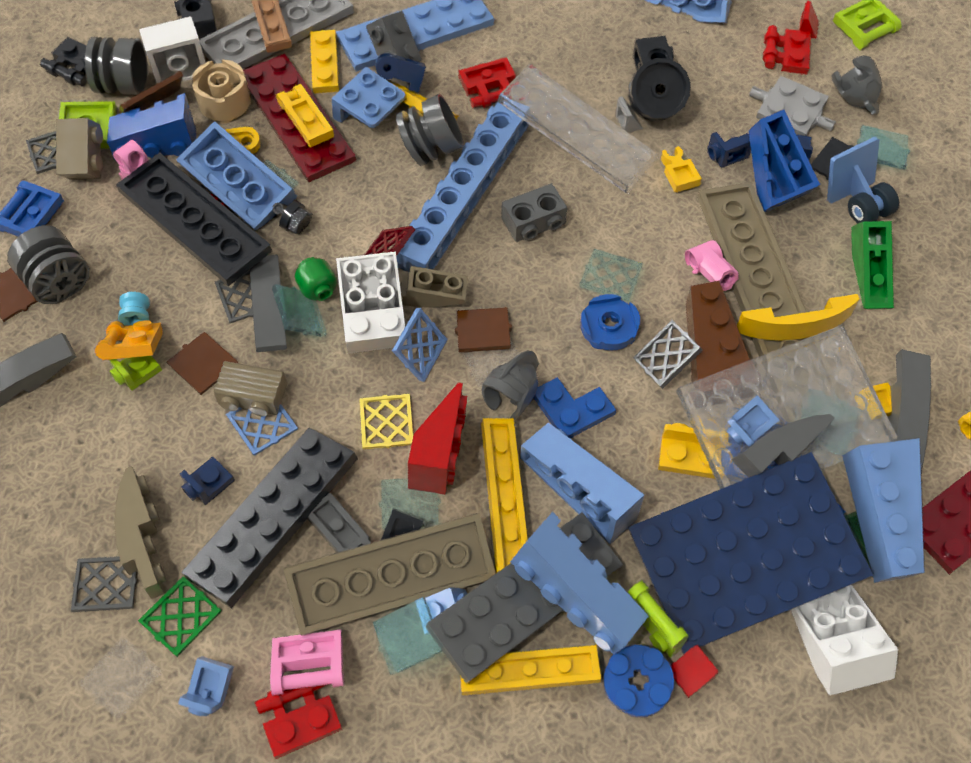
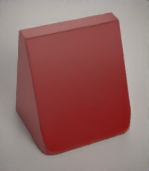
[799,1,819,39]
[671,645,719,698]

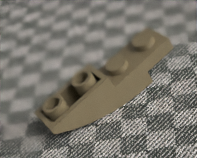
[398,266,468,308]
[115,466,166,599]

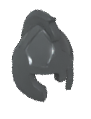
[831,56,882,115]
[482,350,540,420]

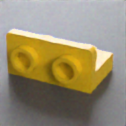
[658,423,728,480]

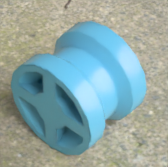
[118,292,150,326]

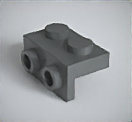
[366,11,422,62]

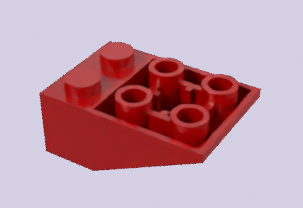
[408,382,468,495]

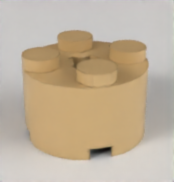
[192,60,251,123]

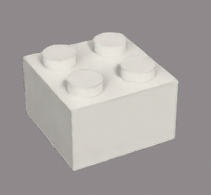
[139,17,206,84]

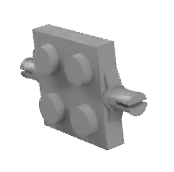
[749,76,836,136]

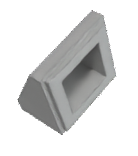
[616,96,643,133]

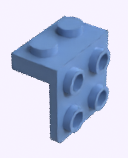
[331,67,405,128]

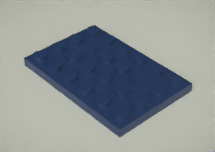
[628,452,873,654]

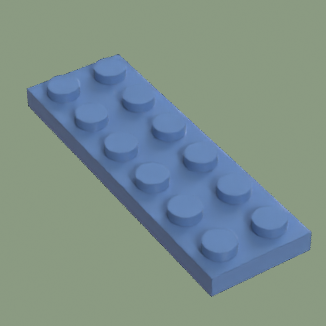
[336,0,494,72]

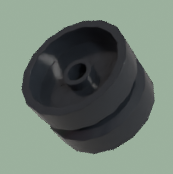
[628,58,691,121]

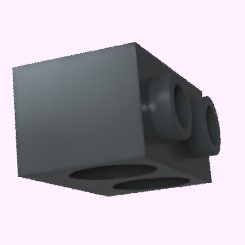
[501,183,567,242]

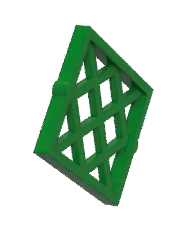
[138,576,222,657]

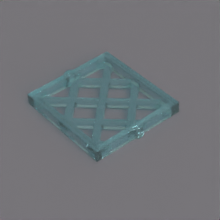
[579,249,643,302]

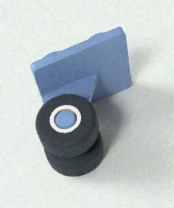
[827,137,899,224]

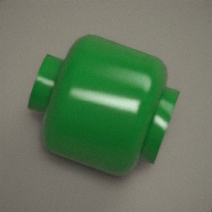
[294,257,338,301]

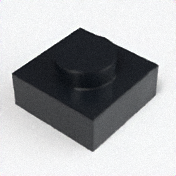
[381,508,424,540]

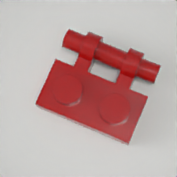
[763,25,811,75]
[458,57,522,108]
[255,685,342,759]

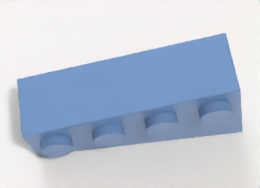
[520,422,644,544]
[842,438,924,583]
[510,512,649,654]

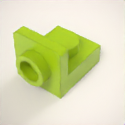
[109,356,162,391]

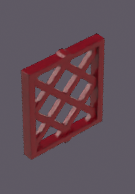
[364,226,416,256]

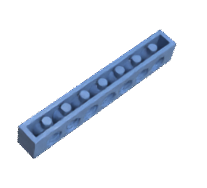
[396,98,529,272]

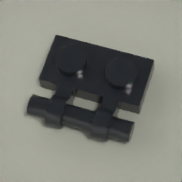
[40,37,87,87]

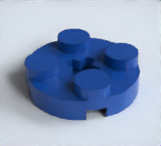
[580,294,640,350]
[603,645,674,718]

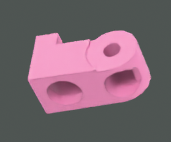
[113,140,149,179]

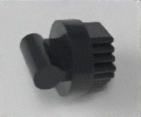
[272,200,313,235]

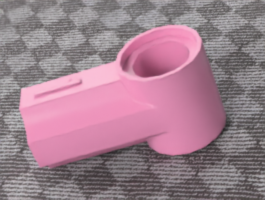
[685,240,738,292]

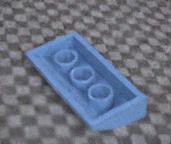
[176,121,297,230]

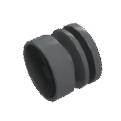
[85,37,148,95]
[396,93,464,166]
[7,225,90,304]

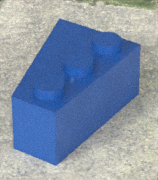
[107,93,196,159]
[749,109,820,212]

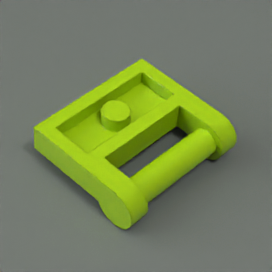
[833,0,902,50]
[627,581,689,658]

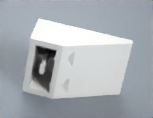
[336,252,407,353]
[791,585,898,696]

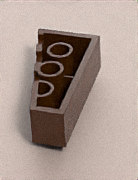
[686,281,758,410]

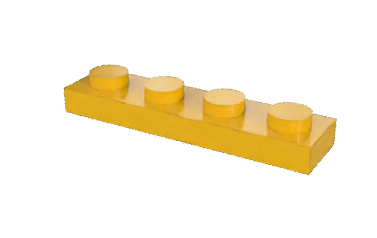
[460,645,601,696]

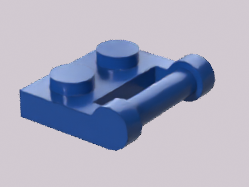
[0,180,64,237]

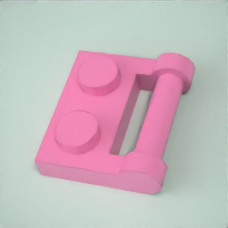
[270,630,344,695]

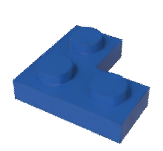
[534,377,616,438]

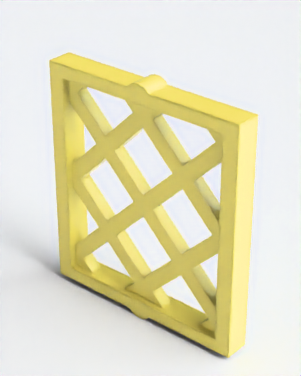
[360,394,413,449]

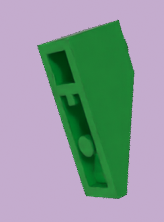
[851,221,894,309]

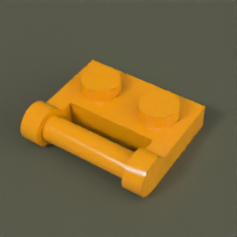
[95,320,163,360]

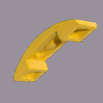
[737,294,860,340]

